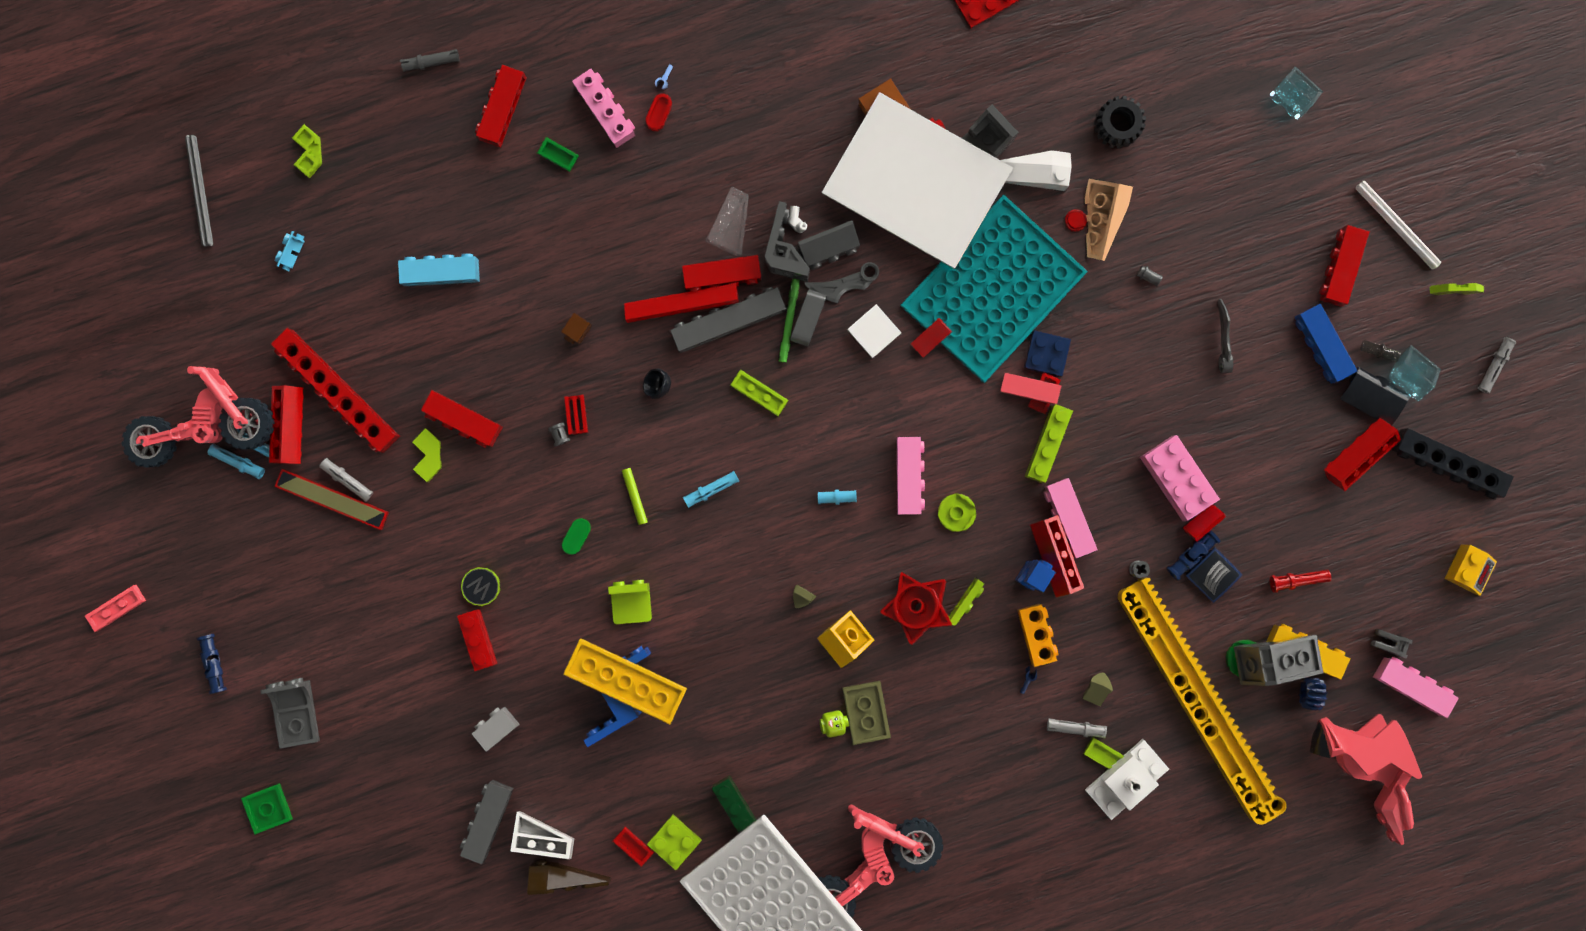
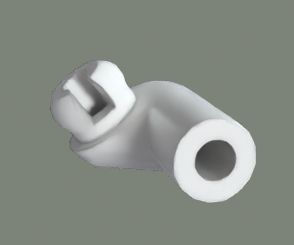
[788,206,807,233]

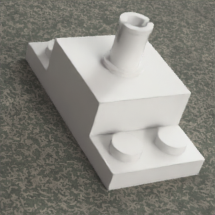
[1085,739,1169,820]

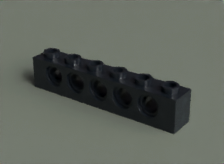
[1392,428,1514,500]

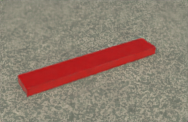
[624,283,739,323]

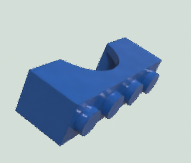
[1015,560,1056,592]

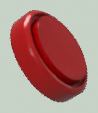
[1065,209,1087,232]

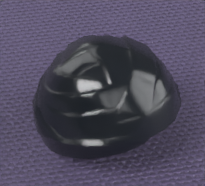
[643,368,671,399]

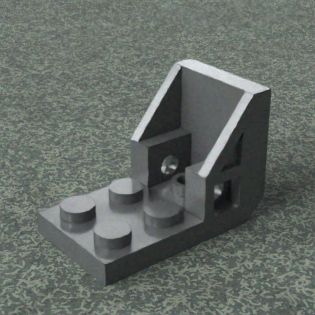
[962,104,1019,158]
[765,201,810,282]
[1234,635,1323,686]

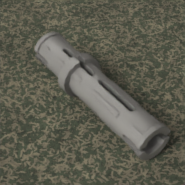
[1478,337,1516,394]
[319,458,373,502]
[1047,718,1107,738]

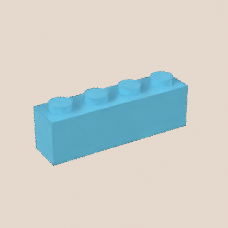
[398,254,480,286]

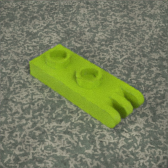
[949,578,984,625]

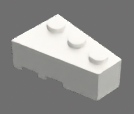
[511,811,574,859]

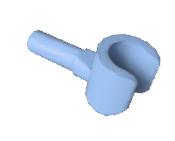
[655,64,673,90]

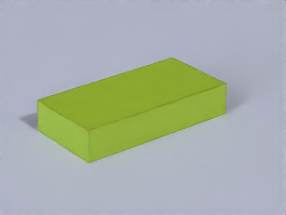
[1083,737,1124,769]

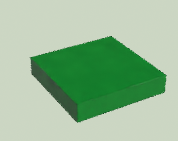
[241,783,293,835]

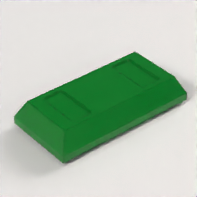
[537,137,579,172]

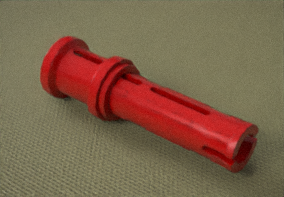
[1270,570,1331,593]

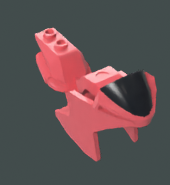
[1310,713,1422,845]

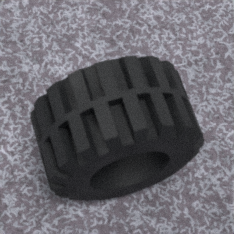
[1094,96,1146,149]

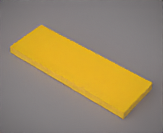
[563,638,687,725]

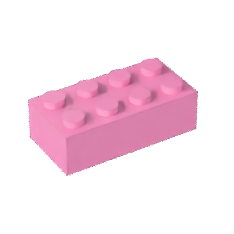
[1140,435,1220,521]

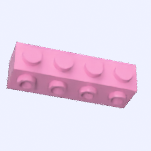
[572,69,635,148]

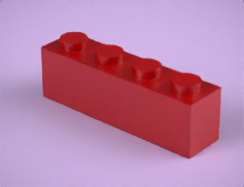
[475,65,527,148]
[1319,225,1370,307]
[682,255,762,292]
[269,385,304,464]
[421,390,503,448]
[1324,418,1401,491]
[1030,515,1084,597]

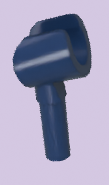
[1020,666,1037,694]

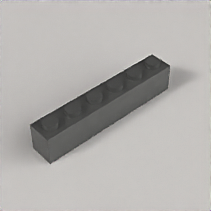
[671,287,786,353]

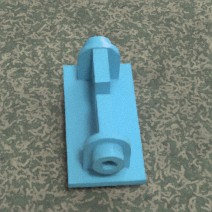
[274,231,305,271]

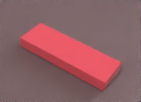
[1000,373,1062,404]
[85,585,146,632]

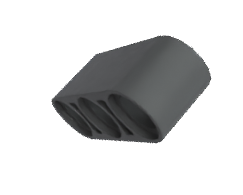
[790,289,827,347]

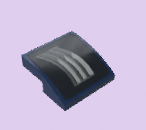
[1186,547,1242,603]

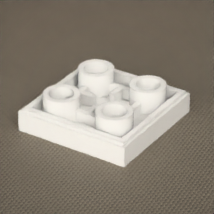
[847,304,901,359]

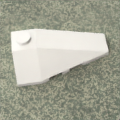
[1001,151,1071,191]

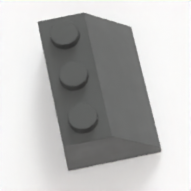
[798,220,860,270]

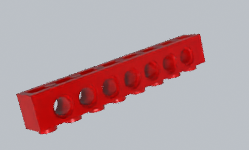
[271,328,400,453]

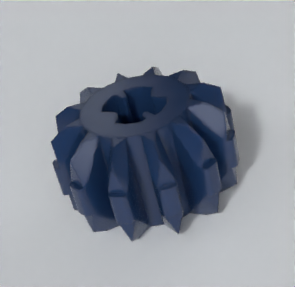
[1299,677,1327,711]

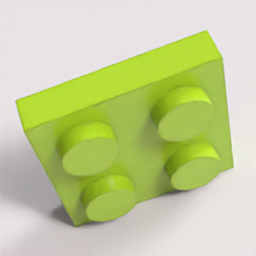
[647,814,702,870]

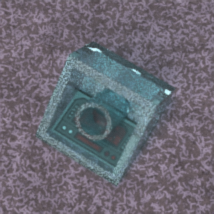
[1270,67,1323,120]
[1388,345,1441,401]

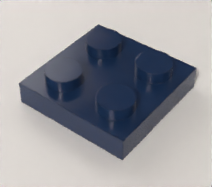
[1024,330,1071,377]

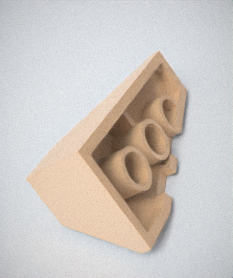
[1085,179,1133,261]

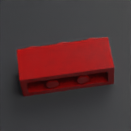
[457,609,497,671]

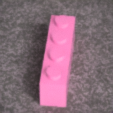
[896,437,925,514]
[1044,478,1098,558]
[1373,657,1459,718]

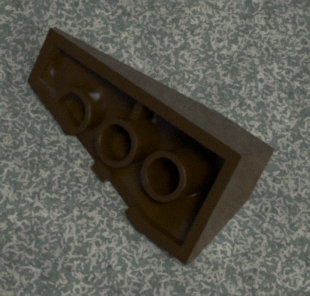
[527,859,611,895]

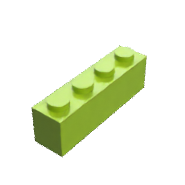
[1025,404,1073,483]

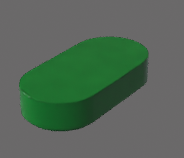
[562,518,591,555]

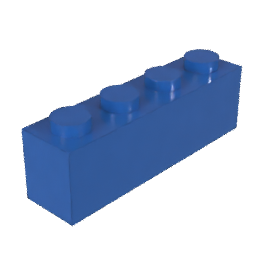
[1295,304,1357,384]

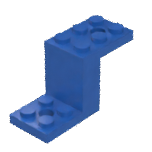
[584,646,651,747]

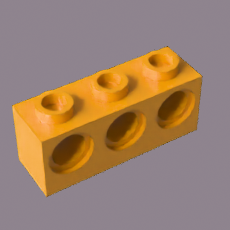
[1017,604,1059,667]

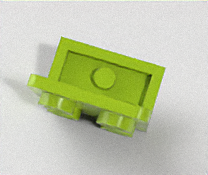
[608,580,652,624]

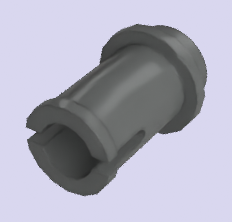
[1137,266,1163,287]

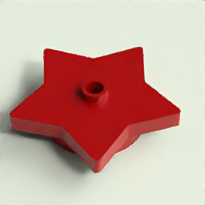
[880,572,952,645]

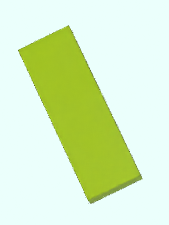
[730,369,789,416]

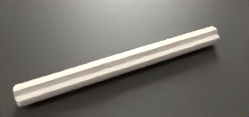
[1356,181,1441,269]

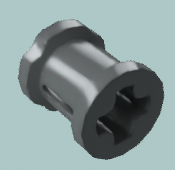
[548,423,571,447]
[1129,561,1150,578]

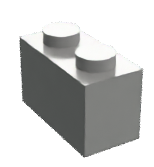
[472,707,520,752]

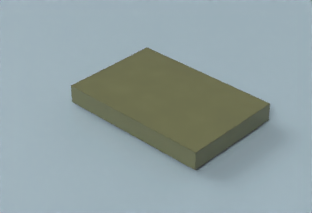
[842,680,891,745]

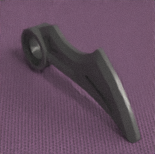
[805,262,879,303]
[1217,299,1233,373]

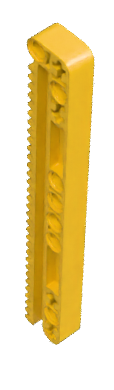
[1118,577,1286,825]

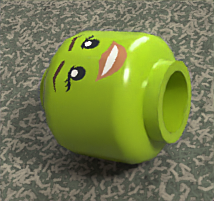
[819,710,849,738]

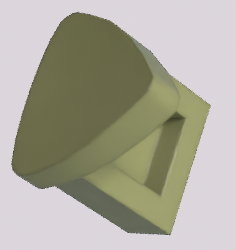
[793,585,816,608]
[1083,672,1113,707]

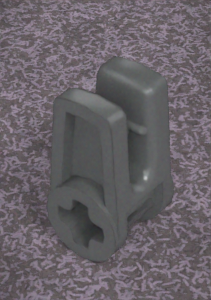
[1370,629,1413,659]

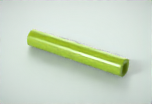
[622,468,648,525]

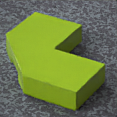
[292,124,322,178]
[1430,283,1484,295]
[412,428,441,482]

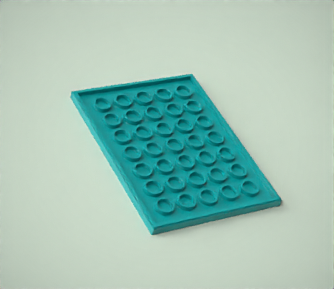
[900,195,1088,383]

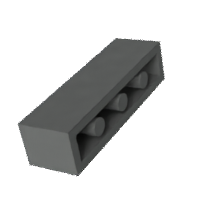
[460,780,514,864]

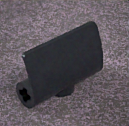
[1340,367,1410,425]

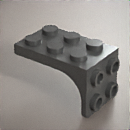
[260,678,320,749]

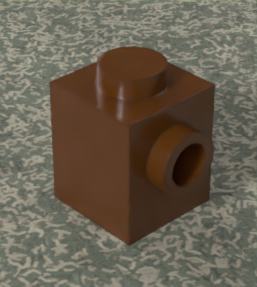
[561,313,592,344]

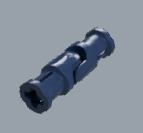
[1166,530,1221,581]
[196,634,227,694]

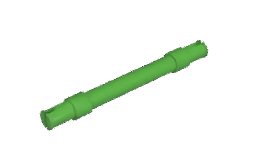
[779,279,800,363]

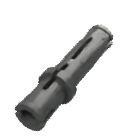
[400,49,460,72]

